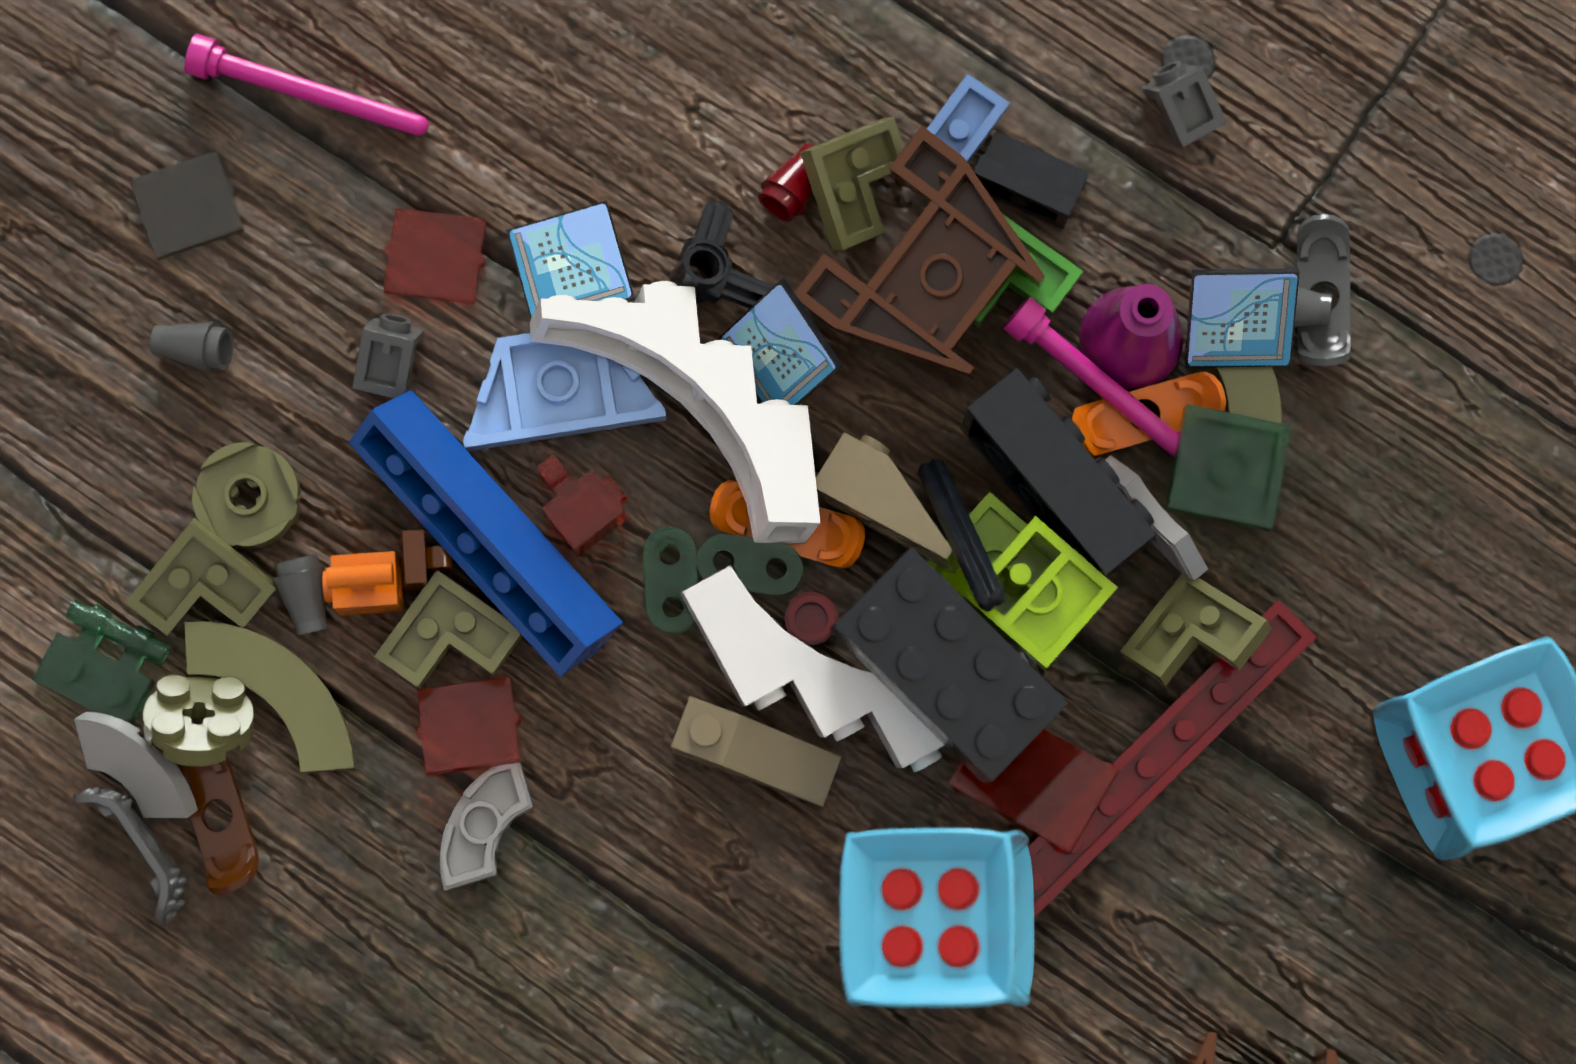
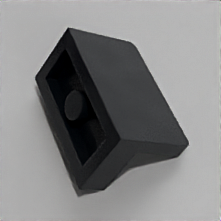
[974,132,1088,229]

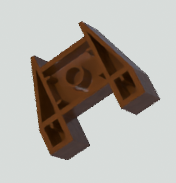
[794,126,1045,378]

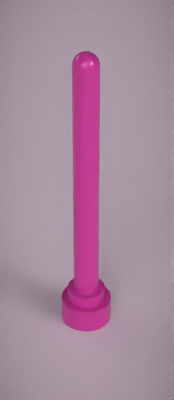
[184,34,428,136]
[1003,296,1212,477]

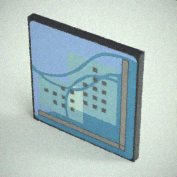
[506,200,635,319]
[1185,268,1300,368]
[719,279,843,405]

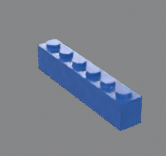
[348,390,623,677]

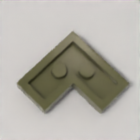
[800,117,904,251]
[125,518,277,636]
[374,570,523,689]
[1120,574,1272,686]

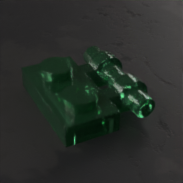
[32,600,171,725]

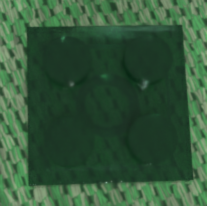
[1165,404,1291,532]

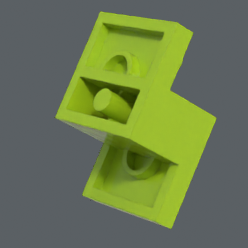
[927,492,1118,671]

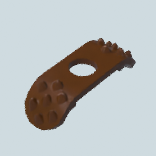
[176,756,259,895]

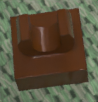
[399,530,452,592]

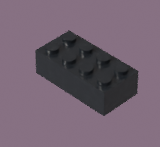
[960,368,1156,579]
[828,547,1068,782]

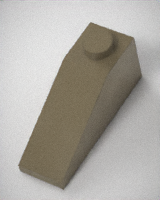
[816,432,960,574]
[671,696,841,808]

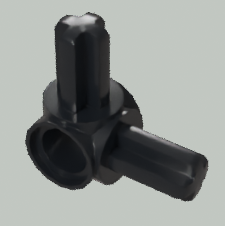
[670,201,773,309]

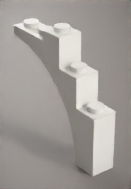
[530,281,820,544]
[680,566,1029,772]

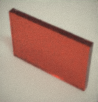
[949,729,1118,853]

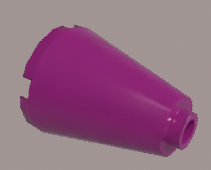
[1079,284,1184,390]

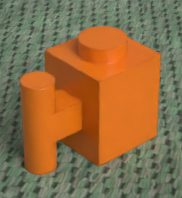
[322,551,404,616]

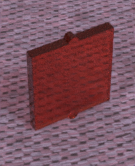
[383,208,487,304]
[416,677,521,776]

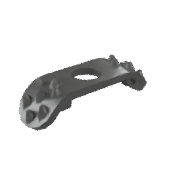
[1297,214,1351,367]
[73,787,187,926]

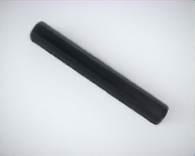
[918,458,1006,612]

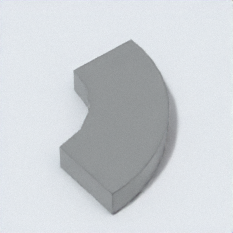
[1105,455,1208,581]
[74,712,198,818]
[440,755,534,891]

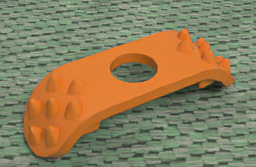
[1072,371,1226,457]
[709,480,865,569]

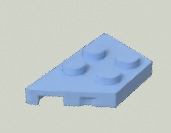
[463,333,667,451]

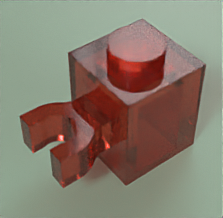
[537,454,628,558]

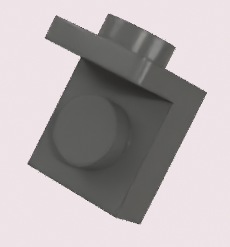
[1142,61,1227,147]
[352,314,424,398]

